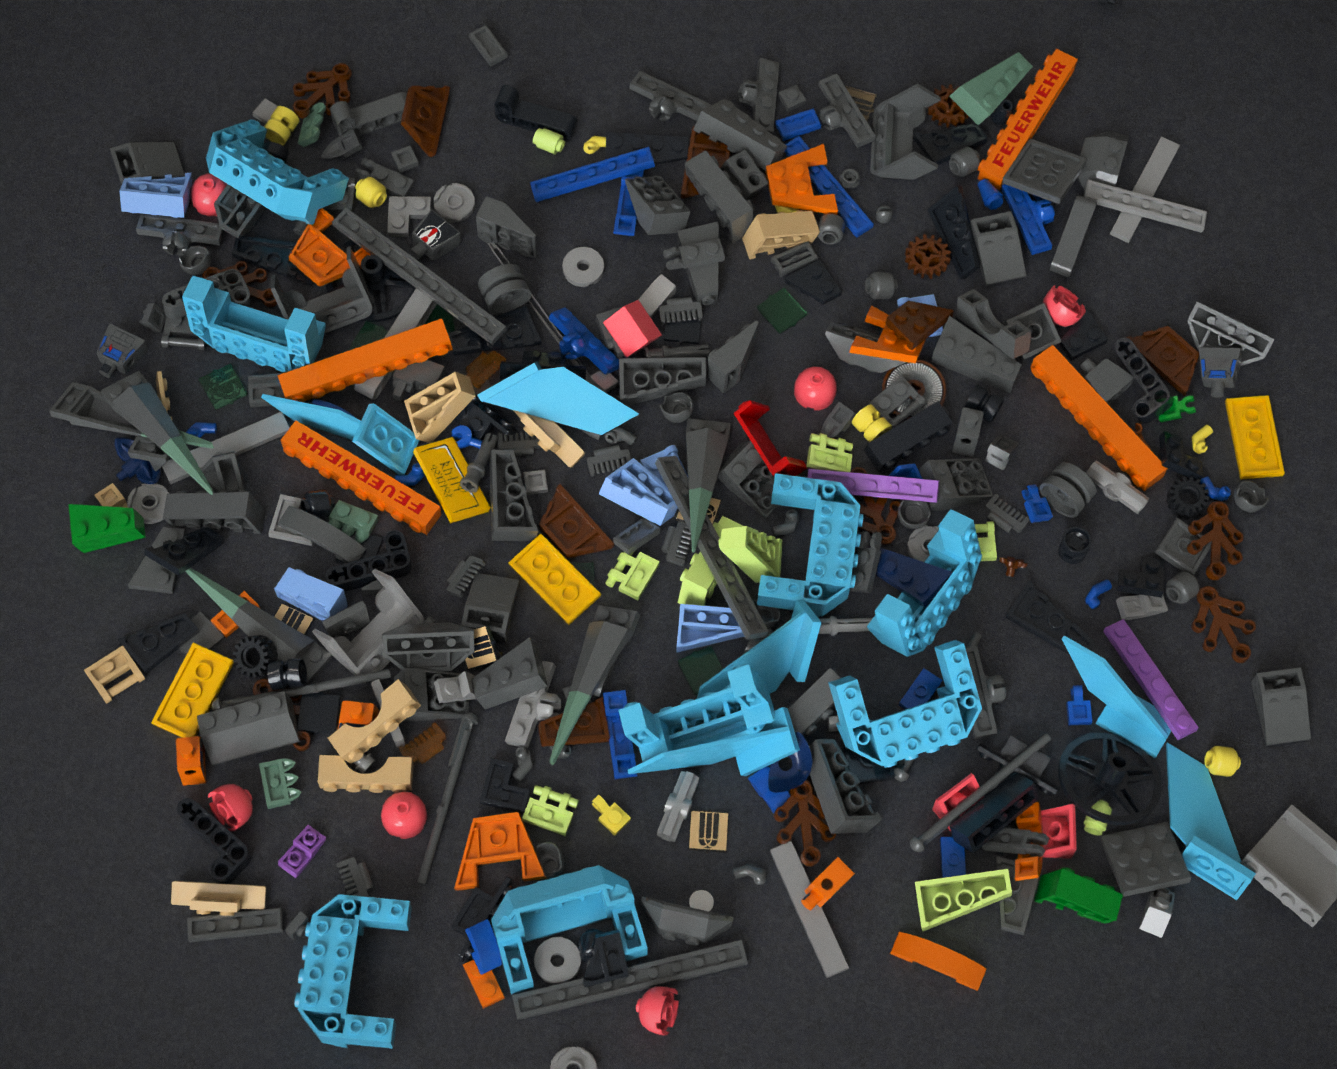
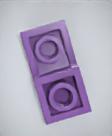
[278,825,326,878]

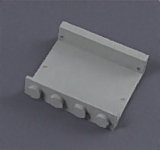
[1240,804,1337,927]

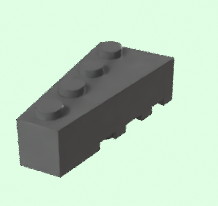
[931,316,1022,393]
[619,357,706,406]
[489,450,538,541]
[788,668,840,738]
[809,739,882,834]

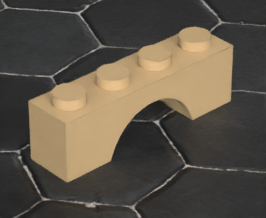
[328,679,421,764]
[318,755,413,793]

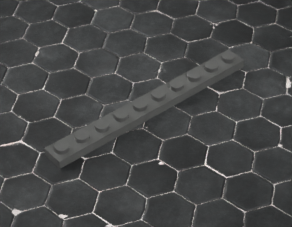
[332,208,506,345]
[655,456,769,640]
[512,940,748,1020]

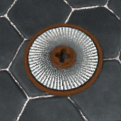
[882,359,946,420]

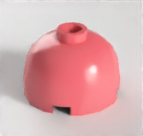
[190,174,227,216]
[1043,285,1086,327]
[794,366,837,411]
[208,784,253,831]
[381,791,428,839]
[636,986,679,1036]

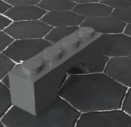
[956,289,1031,359]

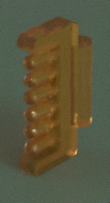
[465,351,506,389]
[399,723,446,764]

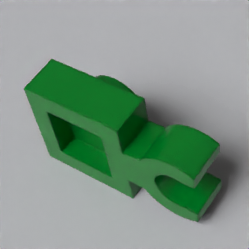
[1157,396,1196,422]

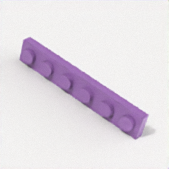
[808,469,940,503]
[1103,619,1199,740]

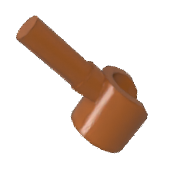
[1130,423,1152,450]

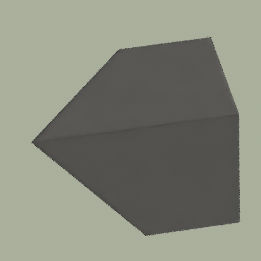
[201,451,244,492]

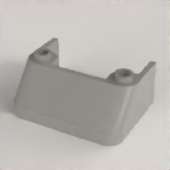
[312,569,424,675]

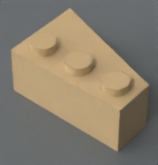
[742,210,820,260]
[404,372,476,443]

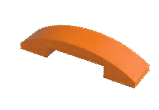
[1015,802,1043,881]
[890,932,986,991]

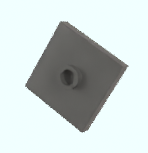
[1154,518,1212,575]
[322,601,370,638]

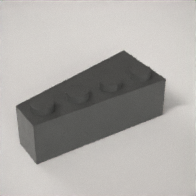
[693,99,787,171]
[685,150,754,243]
[163,490,265,534]

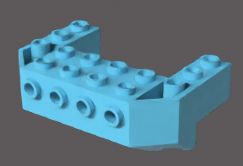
[206,120,349,225]
[182,275,326,372]
[757,473,864,617]
[867,509,982,657]
[828,640,982,768]
[618,664,775,762]
[491,865,648,995]
[295,894,412,1048]

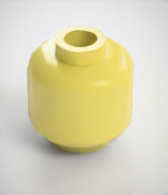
[355,177,387,208]
[1204,746,1241,777]

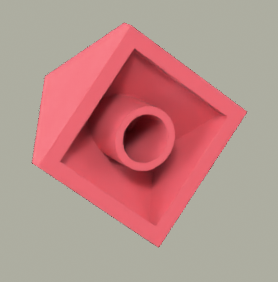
[603,300,662,358]
[932,773,984,833]
[1041,804,1077,859]

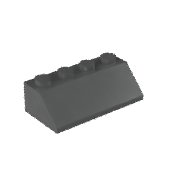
[197,691,300,766]

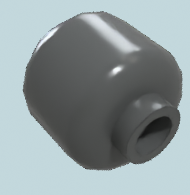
[949,147,980,177]
[817,213,845,245]
[865,272,898,299]
[1166,572,1199,604]

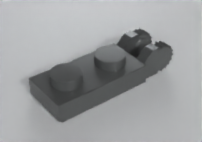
[354,158,415,196]
[663,239,725,270]
[850,531,882,593]
[982,828,1049,857]

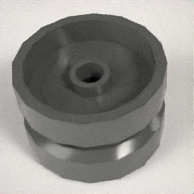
[478,264,532,315]
[1039,462,1097,518]

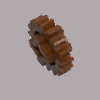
[927,85,969,128]
[905,234,951,279]

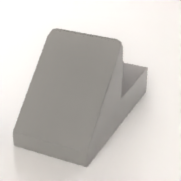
[434,671,476,703]

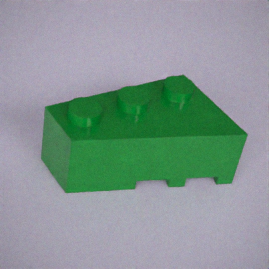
[68,504,146,553]
[1034,867,1123,924]

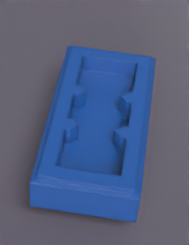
[775,109,821,141]
[899,668,942,710]
[940,837,966,878]

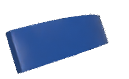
[613,170,644,236]
[603,690,637,779]

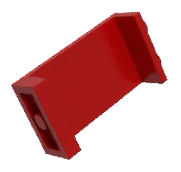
[733,400,808,476]

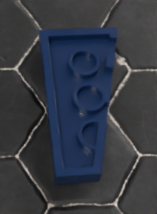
[876,548,953,607]

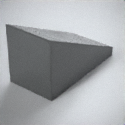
[361,579,383,595]

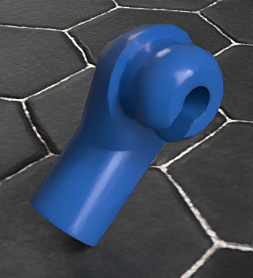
[186,422,217,438]
[395,463,425,486]
[1200,476,1231,501]
[1085,580,1112,609]

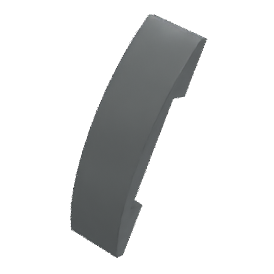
[278,506,366,563]

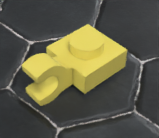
[592,795,631,836]

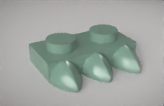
[297,102,326,147]
[329,500,379,544]
[259,758,301,809]

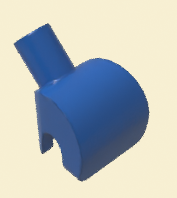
[451,425,483,449]

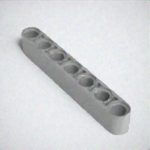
[354,280,448,400]

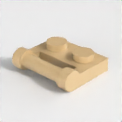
[84,645,145,704]

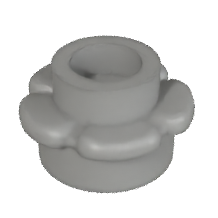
[354,753,375,774]

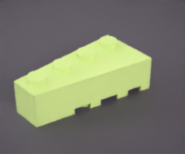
[678,516,743,606]
[719,526,783,583]
[915,869,1012,932]

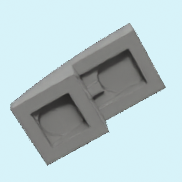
[1116,594,1168,620]

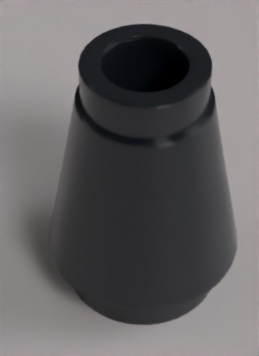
[990,100,1013,125]

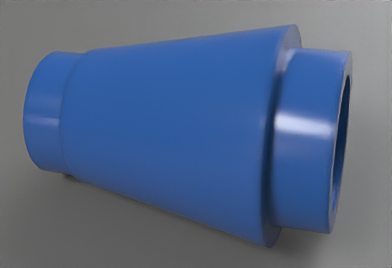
[977,179,1003,210]

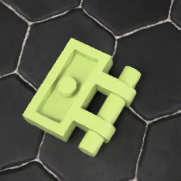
[806,433,853,472]
[605,552,660,600]
[522,785,579,836]

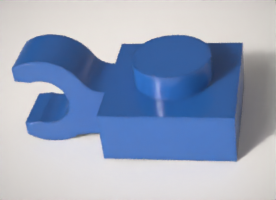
[1022,484,1053,523]
[1066,685,1092,725]

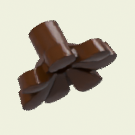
[999,556,1028,577]

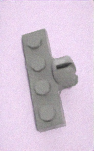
[505,661,561,748]

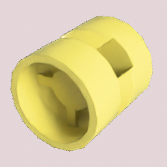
[264,106,300,145]
[852,404,892,442]

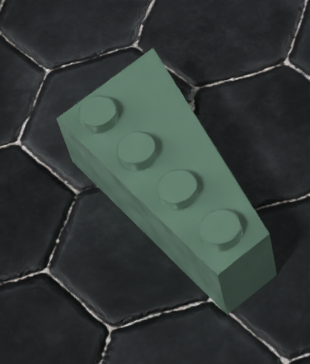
[949,52,1033,125]

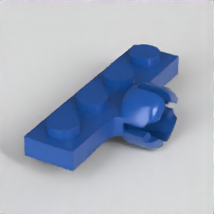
[1001,184,1055,255]
[548,307,619,375]

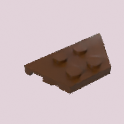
[400,86,450,157]
[681,126,730,199]
[885,301,954,350]
[1126,326,1199,396]
[539,484,614,559]

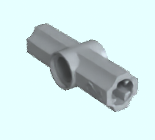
[1086,460,1150,514]
[657,771,699,842]

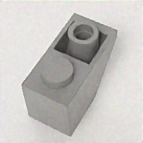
[1139,888,1175,938]

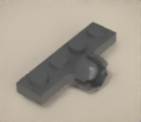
[738,58,779,134]
[629,71,711,121]
[818,74,876,148]
[136,213,224,256]
[965,646,1007,739]

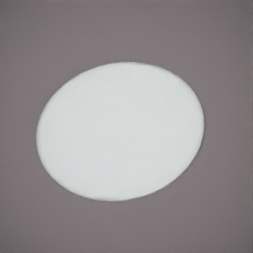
[689,890,714,911]

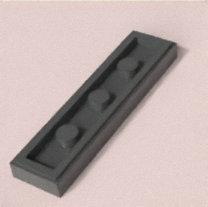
[187,908,283,943]

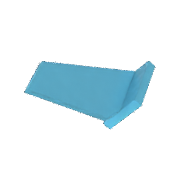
[478,361,639,435]
[261,394,419,475]
[697,600,821,725]
[1062,636,1171,758]
[628,707,800,776]
[1166,742,1256,900]

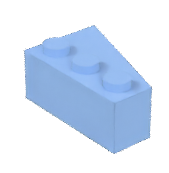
[120,173,192,218]
[599,458,678,526]
[274,567,348,621]
[676,604,745,653]

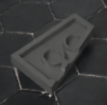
[128,527,186,594]
[996,856,1042,935]

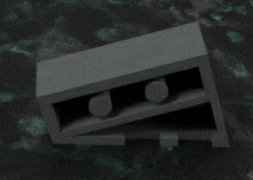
[471,637,548,710]

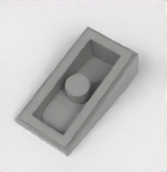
[638,274,676,318]

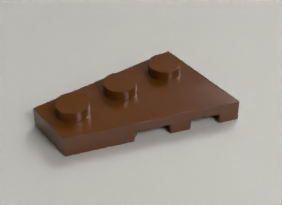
[538,697,610,747]

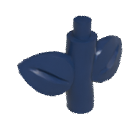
[115,437,161,484]

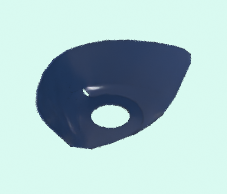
[768,732,812,793]

